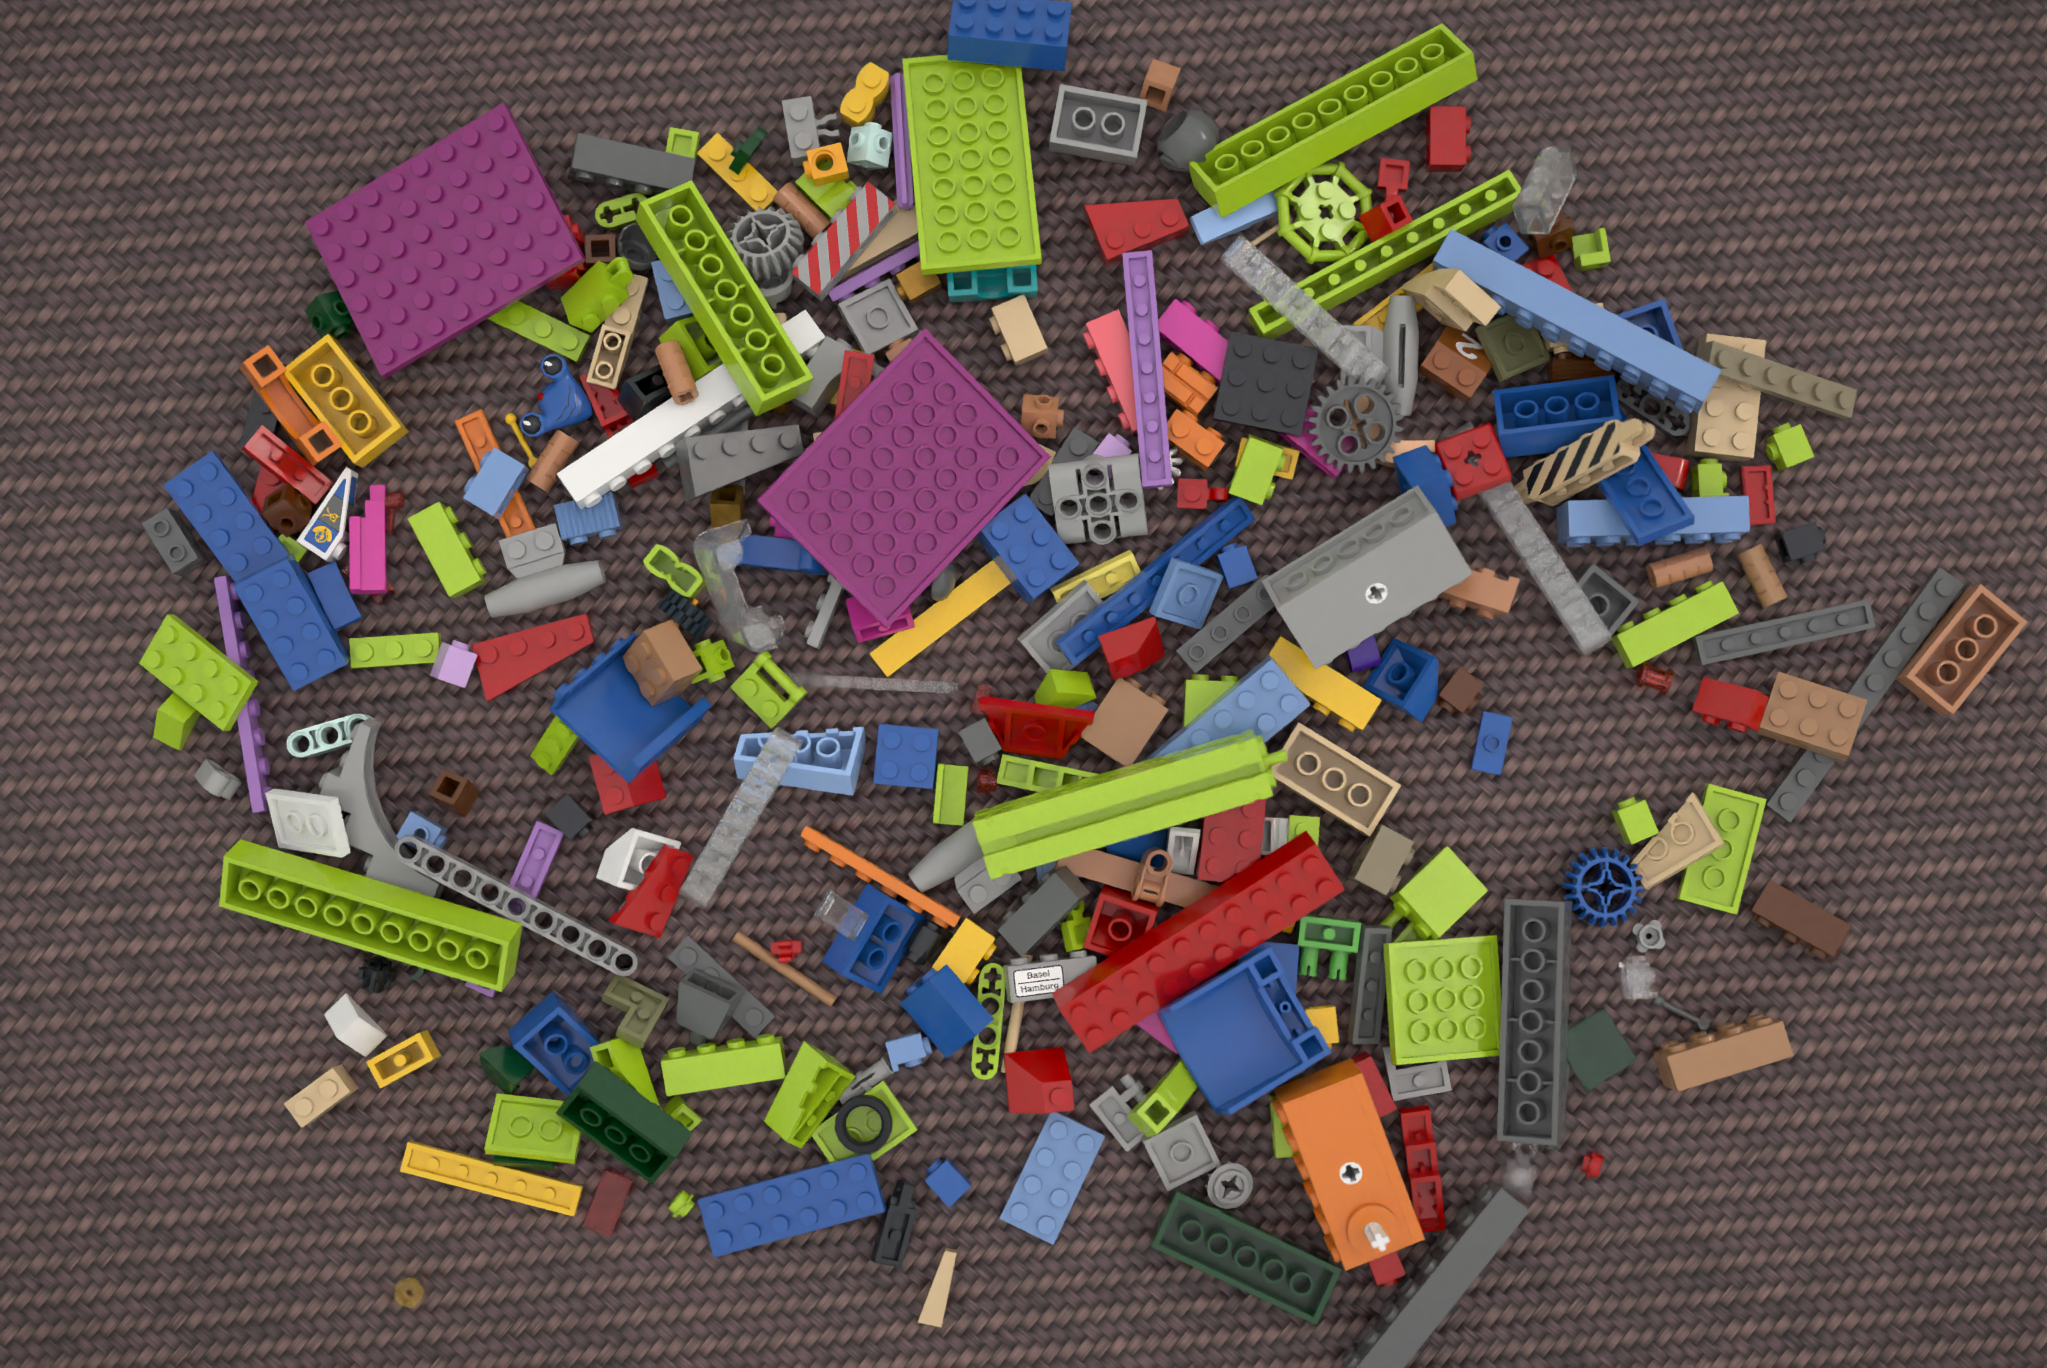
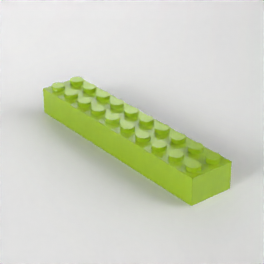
[1188,23,1478,218]
[219,839,523,992]

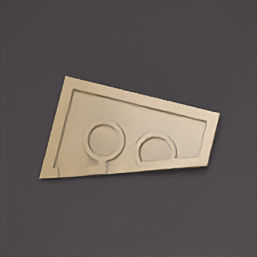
[1630,792,1726,890]

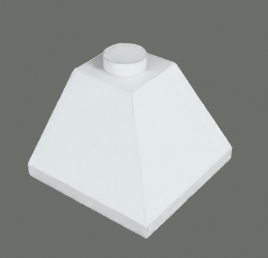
[596,828,681,891]

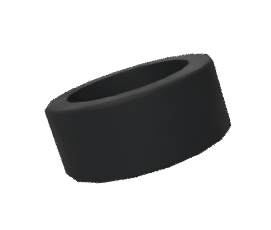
[835,1094,893,1154]

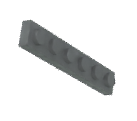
[1693,599,1876,666]

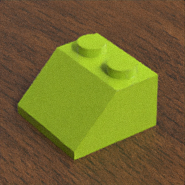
[659,316,723,382]

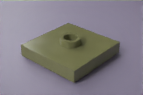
[1475,314,1551,383]

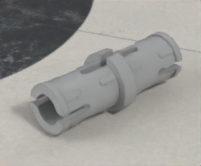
[839,1057,894,1104]

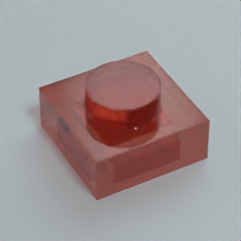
[971,683,995,716]

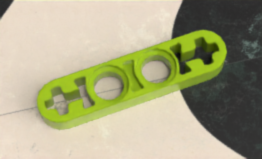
[971,962,1005,1080]

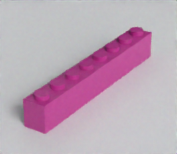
[1158,299,1353,480]

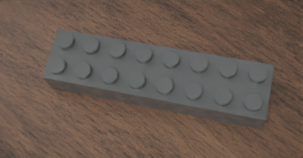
[1497,898,1572,1146]
[1341,1180,1530,1368]

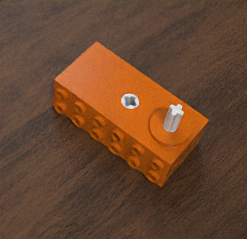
[1271,1058,1425,1271]

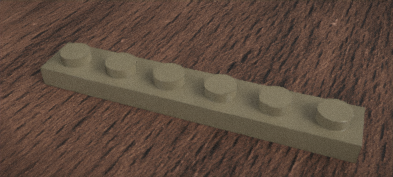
[1703,341,1857,419]

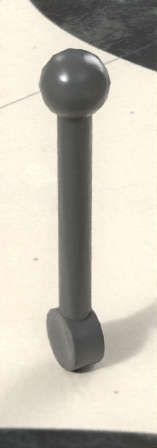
[1652,995,1710,1031]

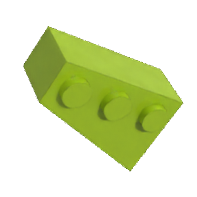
[764,1041,856,1149]

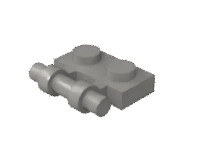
[1089,1072,1146,1152]

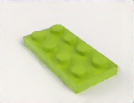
[139,614,259,731]
[1676,784,1767,915]

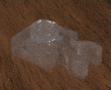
[1499,1142,1538,1195]

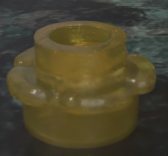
[395,1277,424,1308]

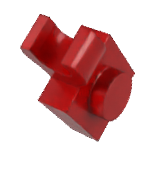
[1376,158,1410,202]
[1177,478,1228,510]
[770,939,804,963]

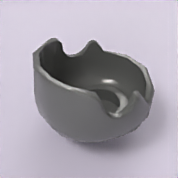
[616,222,659,271]
[929,562,956,601]

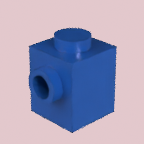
[1481,222,1529,262]

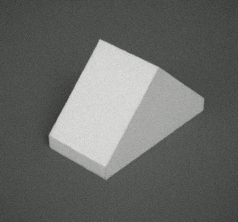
[1166,827,1200,875]
[324,993,388,1057]

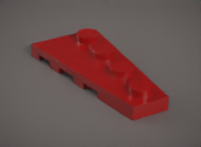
[472,613,596,702]

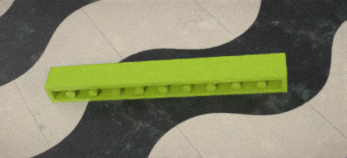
[1249,169,1525,340]

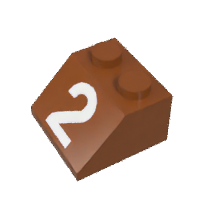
[1418,326,1492,403]

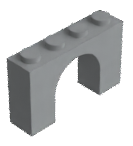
[792,336,884,418]

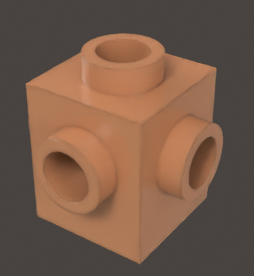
[1021,394,1064,439]

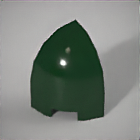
[479,1046,535,1095]

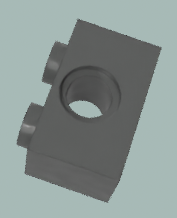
[142,508,209,577]

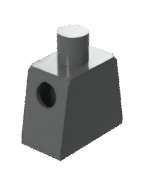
[676,968,743,1045]

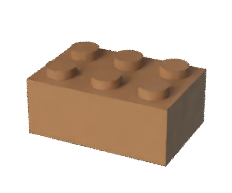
[1757,672,1868,762]

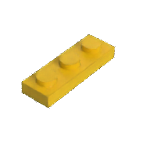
[697,132,778,212]

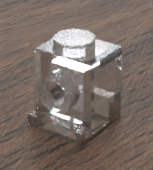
[1619,955,1658,1000]

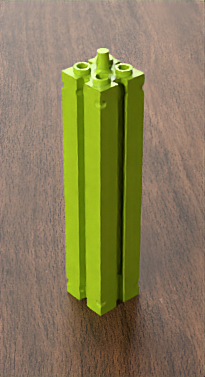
[973,729,1288,880]

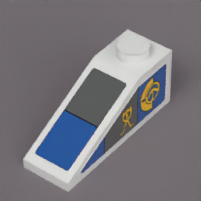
[297,467,358,562]

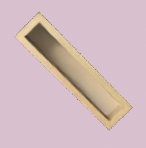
[918,1248,957,1327]

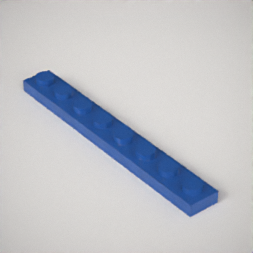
[1055,495,1255,667]

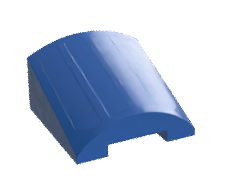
[1157,946,1332,1115]

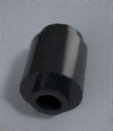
[903,919,944,966]

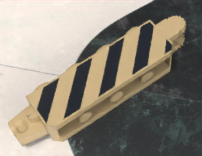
[1513,418,1656,506]

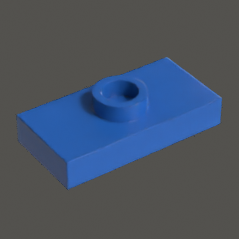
[1470,711,1513,776]

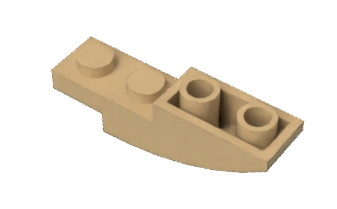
[586,274,649,390]

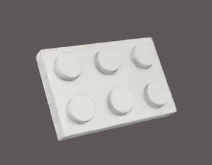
[265,788,351,858]

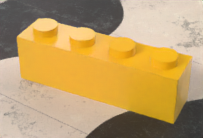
[1265,636,1382,733]

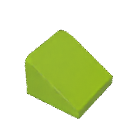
[661,1095,702,1131]

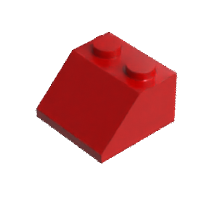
[589,754,667,814]
[1083,884,1159,956]

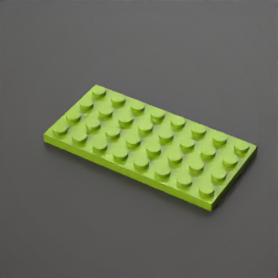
[902,55,1042,275]

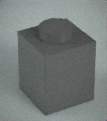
[959,718,1002,766]

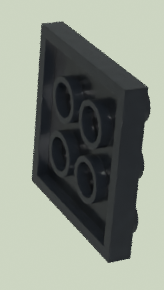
[1213,331,1318,437]

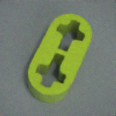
[595,193,647,231]

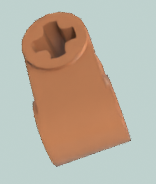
[1131,847,1173,907]

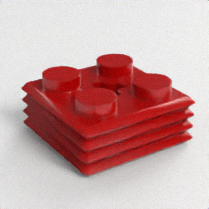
[1435,423,1511,501]

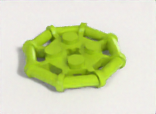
[1274,161,1373,264]

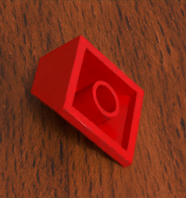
[1098,617,1165,680]
[1003,1046,1074,1114]

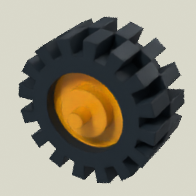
[657,588,714,639]

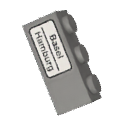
[1003,950,1097,1003]

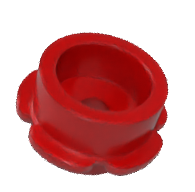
[1581,1150,1604,1179]

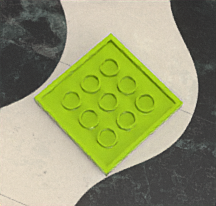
[1383,935,1501,1065]

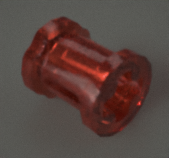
[1635,661,1674,695]

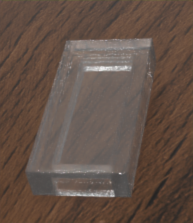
[814,889,869,941]

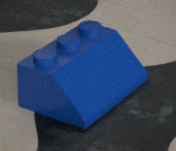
[822,883,926,994]

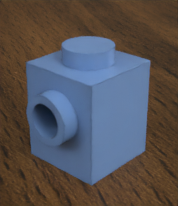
[396,811,448,849]

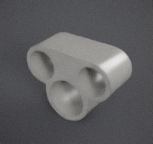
[194,758,242,800]

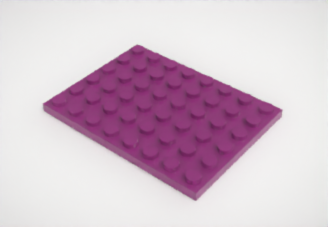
[305,103,586,378]
[756,328,1051,628]

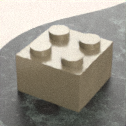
[1347,825,1415,896]

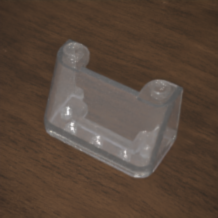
[693,518,786,653]

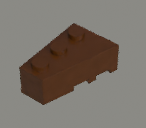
[1751,880,1852,964]

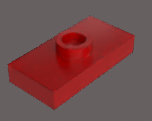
[1739,465,1776,526]

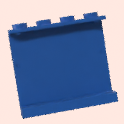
[550,633,712,784]

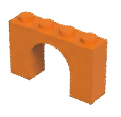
[239,345,342,465]

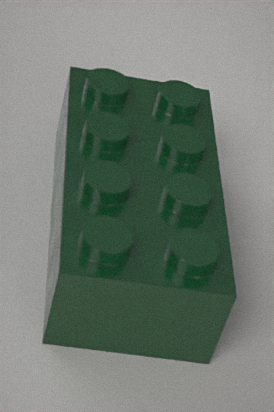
[556,1061,693,1185]

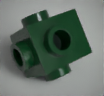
[304,290,355,340]

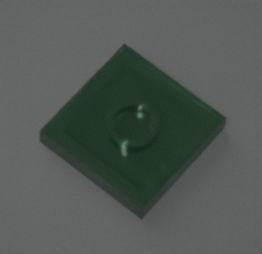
[1567,1008,1637,1091]

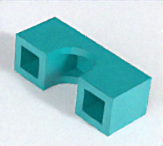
[947,265,1038,303]

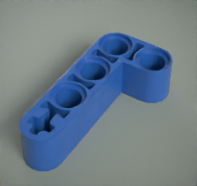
[712,531,827,575]

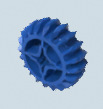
[1562,847,1644,928]

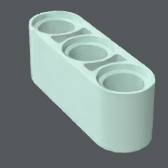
[287,714,375,758]

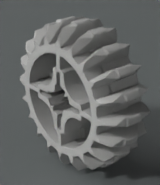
[725,206,804,281]

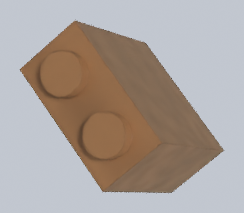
[1080,676,1169,767]

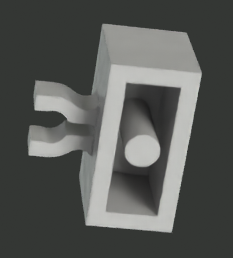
[782,96,840,167]

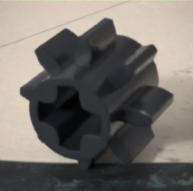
[357,956,397,993]

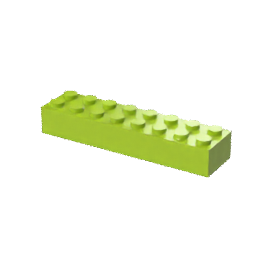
[635,180,814,416]

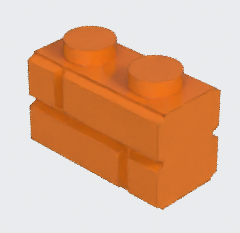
[1162,352,1218,417]

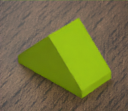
[1034,669,1097,708]
[153,692,201,751]

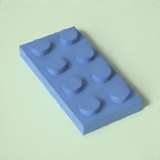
[999,1112,1105,1245]

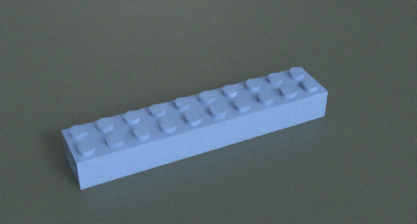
[1433,229,1722,414]

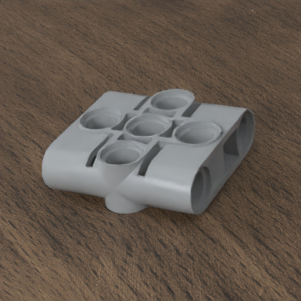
[1048,453,1148,545]

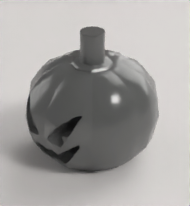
[1157,110,1220,174]

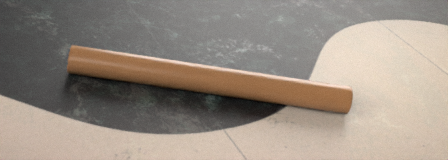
[732,931,837,1007]

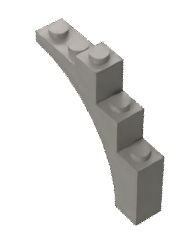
[318,718,445,899]

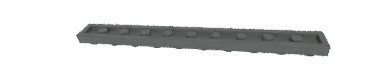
[1765,567,1964,823]

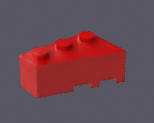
[1084,199,1189,267]

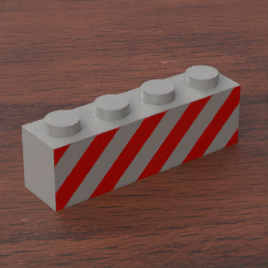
[791,182,898,302]

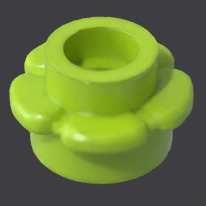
[667,1190,695,1218]

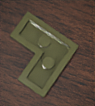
[602,974,670,1049]

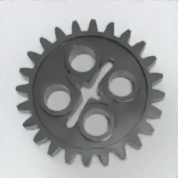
[1306,375,1404,473]

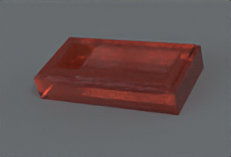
[583,1169,634,1237]

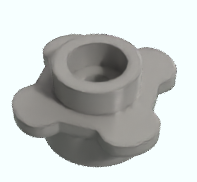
[1632,920,1665,953]

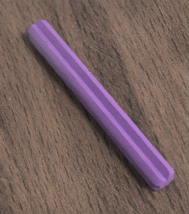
[890,73,915,210]

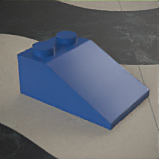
[508,991,602,1097]

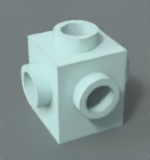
[847,122,893,170]

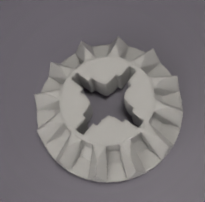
[1205,1161,1253,1209]

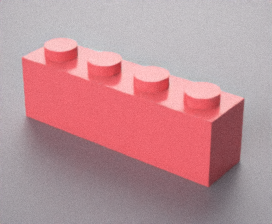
[1082,309,1138,435]

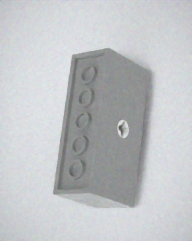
[1262,485,1472,669]

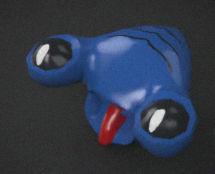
[519,354,593,437]

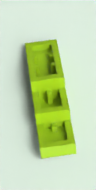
[996,754,1099,792]

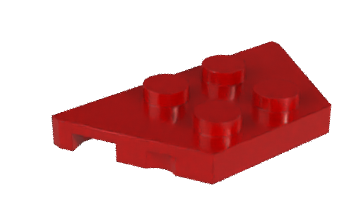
[979,696,1095,759]

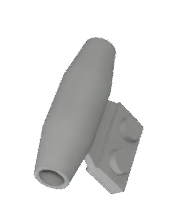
[1340,296,1419,416]
[485,523,606,618]
[908,819,1022,914]

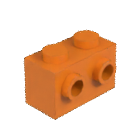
[1167,409,1225,472]

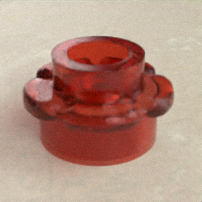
[976,768,997,797]

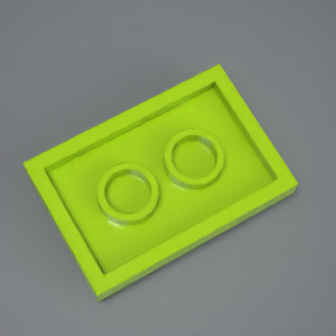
[811,1080,918,1162]
[484,1093,582,1164]

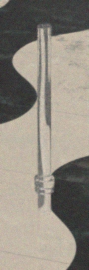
[785,671,958,694]

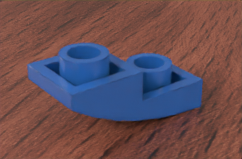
[307,561,363,631]

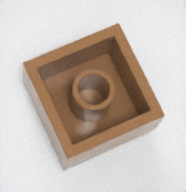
[622,619,703,707]

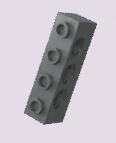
[1174,574,1275,674]

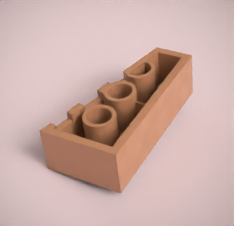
[1434,564,1520,620]

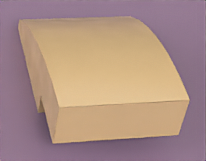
[1401,268,1501,332]

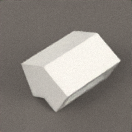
[1261,817,1288,855]

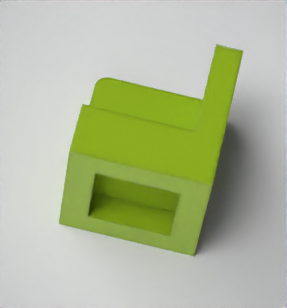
[1571,227,1611,272]

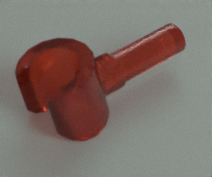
[384,493,405,534]

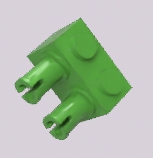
[1295,914,1361,980]

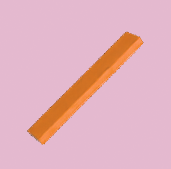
[454,409,536,538]

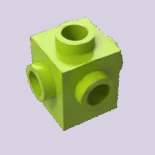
[691,638,735,684]

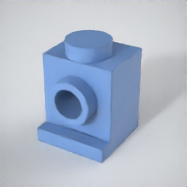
[885,1031,933,1072]

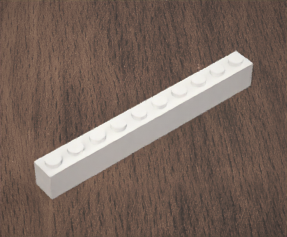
[557,310,826,509]

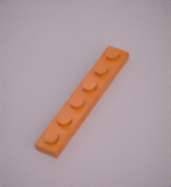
[800,825,961,929]

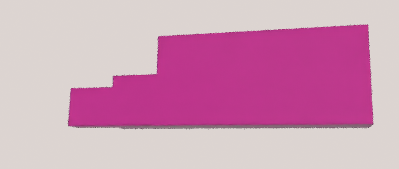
[349,485,387,594]

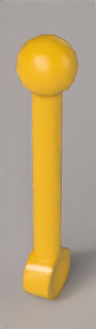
[505,413,538,468]

